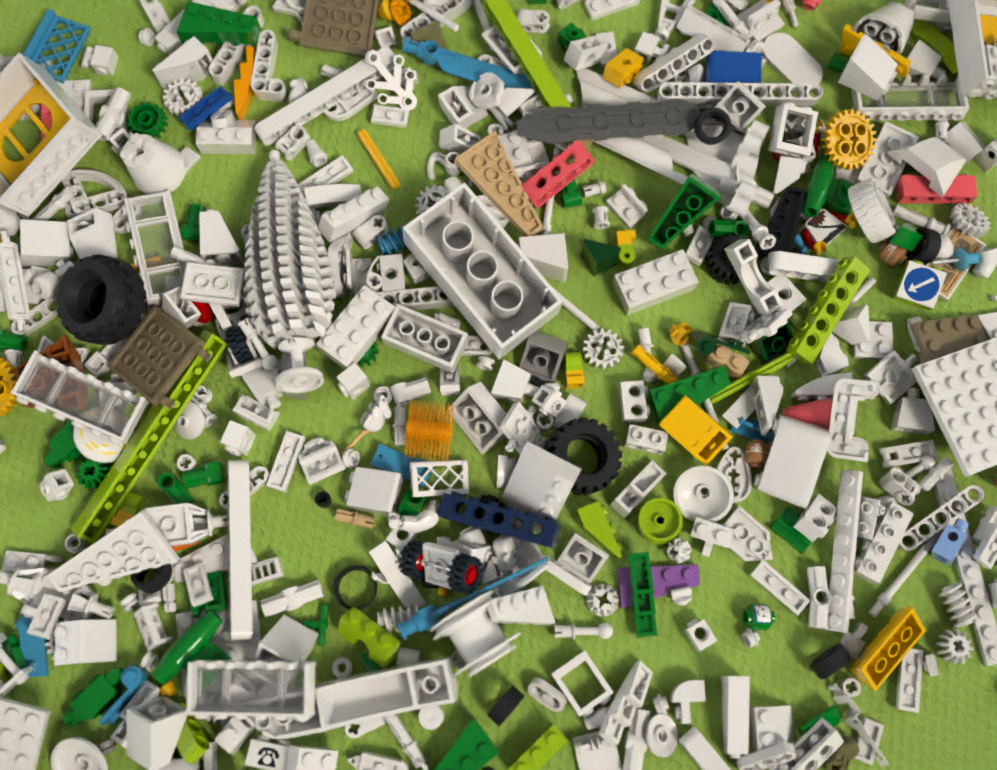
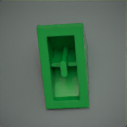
[890,222,923,252]

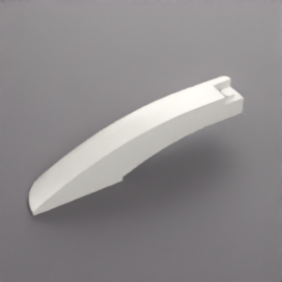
[240,657,458,739]

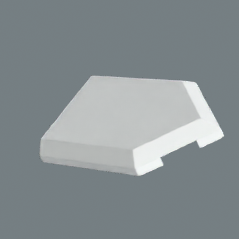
[722,506,773,561]

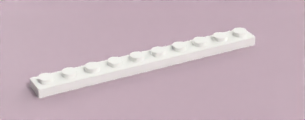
[933,468,997,666]

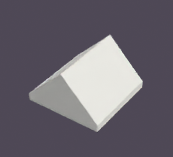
[714,81,766,132]
[557,533,609,583]

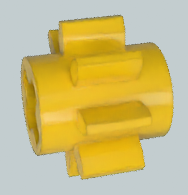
[669,322,693,346]

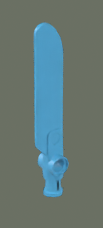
[402,37,537,99]
[397,557,549,640]

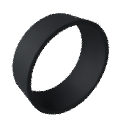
[333,565,378,610]

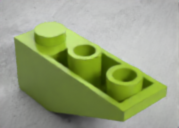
[576,501,623,560]

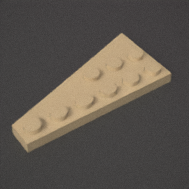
[454,130,543,237]

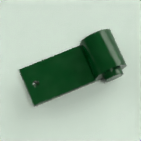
[689,330,750,355]

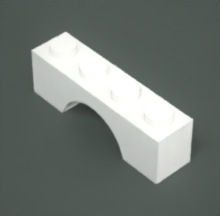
[724,239,783,316]

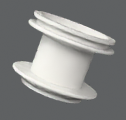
[430,590,522,678]

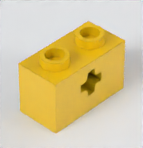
[603,48,644,88]

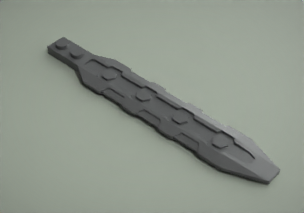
[516,99,732,144]

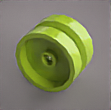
[637,498,683,545]

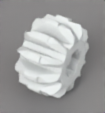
[936,629,974,664]

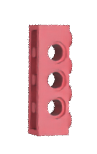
[522,139,595,208]

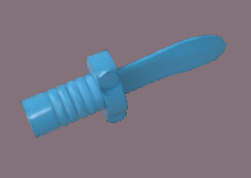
[795,234,809,255]

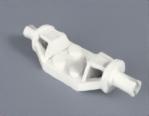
[106,503,228,547]
[0,567,115,620]

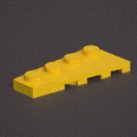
[841,24,911,78]

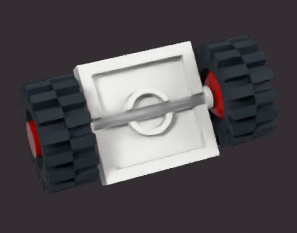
[399,540,483,594]

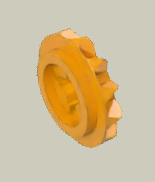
[390,0,412,26]

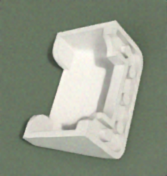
[827,378,878,462]
[753,414,831,508]

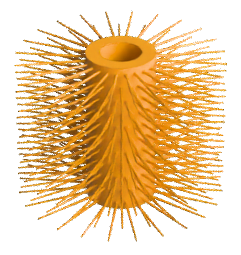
[404,400,454,462]

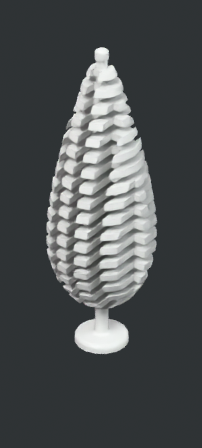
[244,150,336,393]

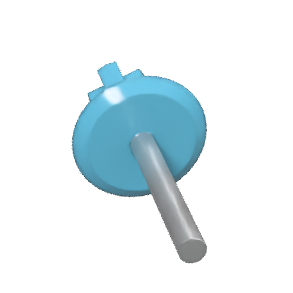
[931,248,980,271]

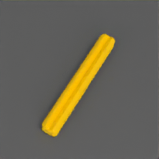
[357,129,400,190]

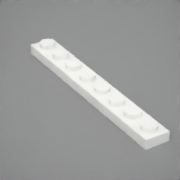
[826,470,863,633]

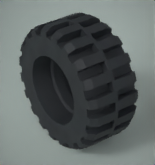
[545,418,623,496]

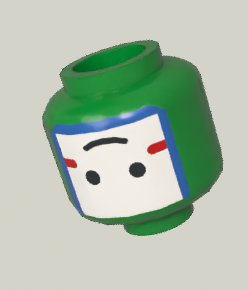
[743,604,775,631]

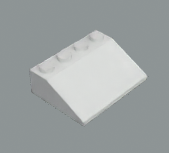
[502,441,581,533]

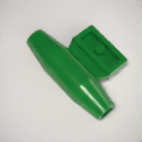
[804,154,854,217]
[152,610,233,691]

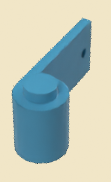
[370,444,434,489]
[16,614,49,677]
[98,666,149,725]

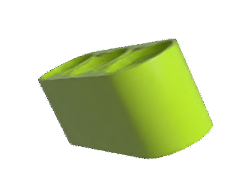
[176,703,210,764]

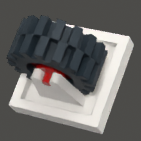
[225,326,265,378]

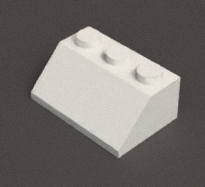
[481,25,542,74]
[196,120,257,154]
[449,382,507,455]

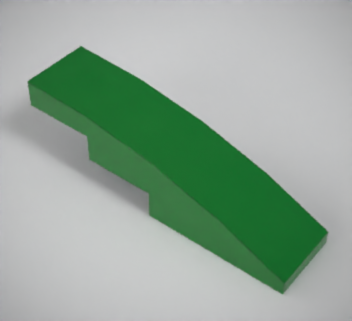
[628,552,658,638]

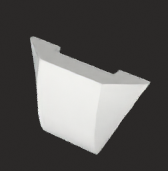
[887,137,967,198]

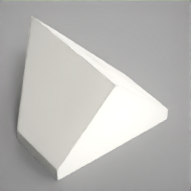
[832,305,870,345]

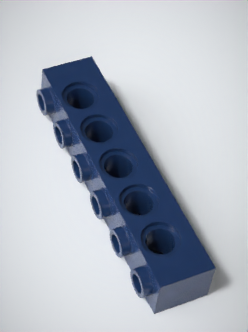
[438,491,561,549]

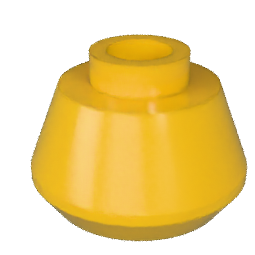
[377,0,395,21]

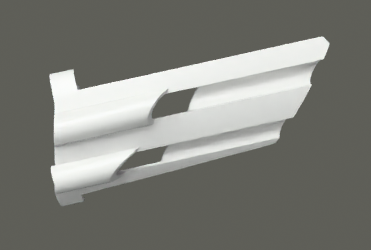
[576,68,770,217]

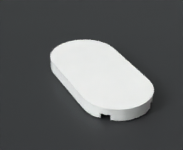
[762,33,823,85]

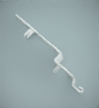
[828,684,889,766]

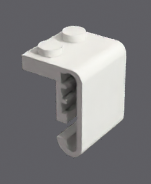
[436,536,493,587]
[54,620,117,666]

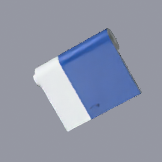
[705,51,762,116]

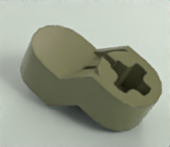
[823,736,859,770]

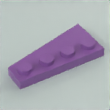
[618,565,700,609]

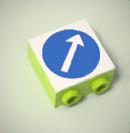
[892,260,947,311]

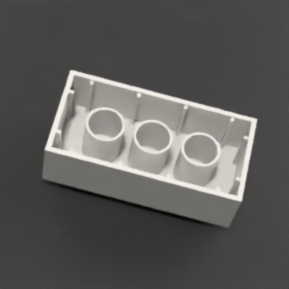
[403,182,564,359]

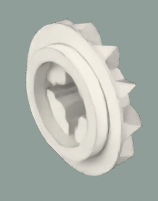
[587,584,619,616]

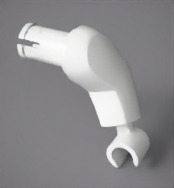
[388,500,441,533]

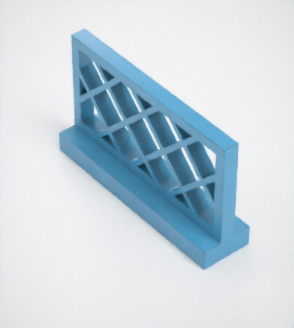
[23,9,91,84]

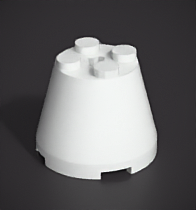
[853,2,914,54]
[120,133,186,195]

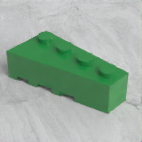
[176,1,261,45]
[647,173,723,250]
[648,365,731,426]
[434,717,499,770]

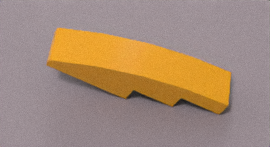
[234,46,256,120]

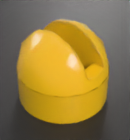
[159,680,177,698]

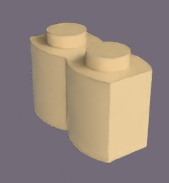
[705,344,749,380]

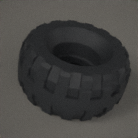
[56,254,147,345]

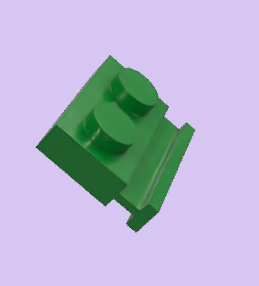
[770,506,811,554]

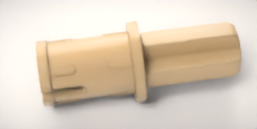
[335,509,375,529]

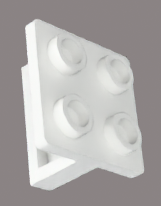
[737,0,785,41]

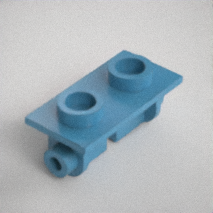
[730,417,774,444]

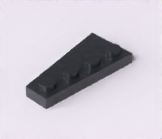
[755,187,806,256]

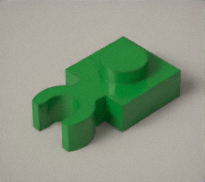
[2,634,26,674]

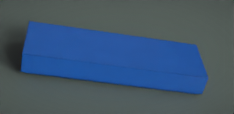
[178,86,233,131]

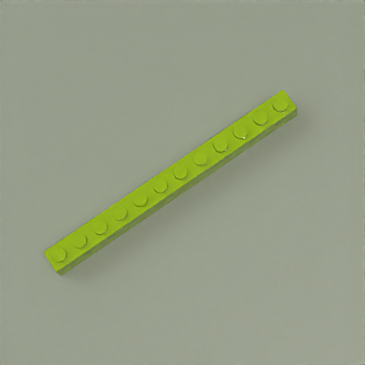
[71,330,228,544]

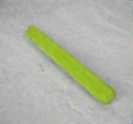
[709,352,794,404]

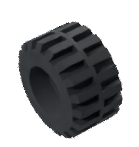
[705,233,755,285]

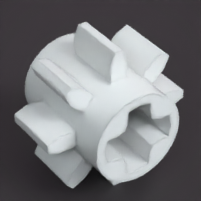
[400,67,418,90]
[666,537,692,564]

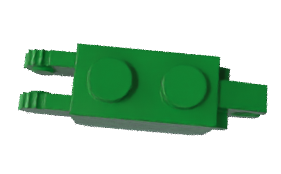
[43,421,81,469]
[62,668,124,728]

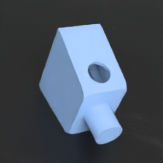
[931,518,969,567]

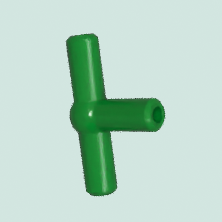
[302,604,329,646]

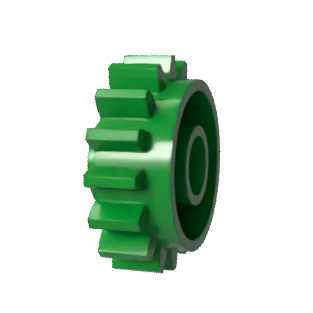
[126,102,168,138]

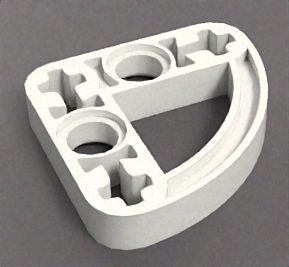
[62,169,127,216]

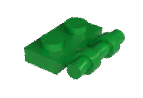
[190,570,227,618]

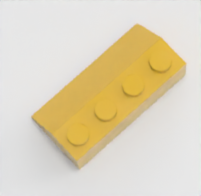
[850,606,926,692]

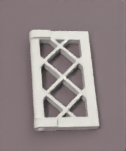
[410,459,469,497]

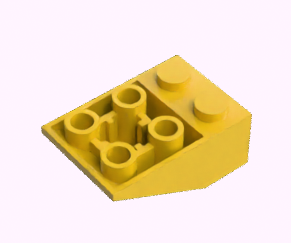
[659,395,733,465]

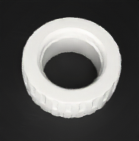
[848,178,897,243]

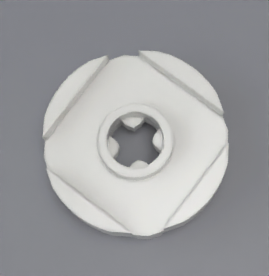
[469,73,504,109]

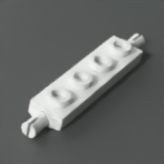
[0,231,30,332]

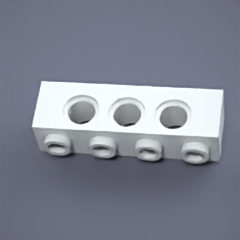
[768,718,844,770]

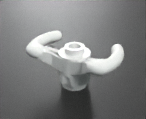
[427,151,474,186]

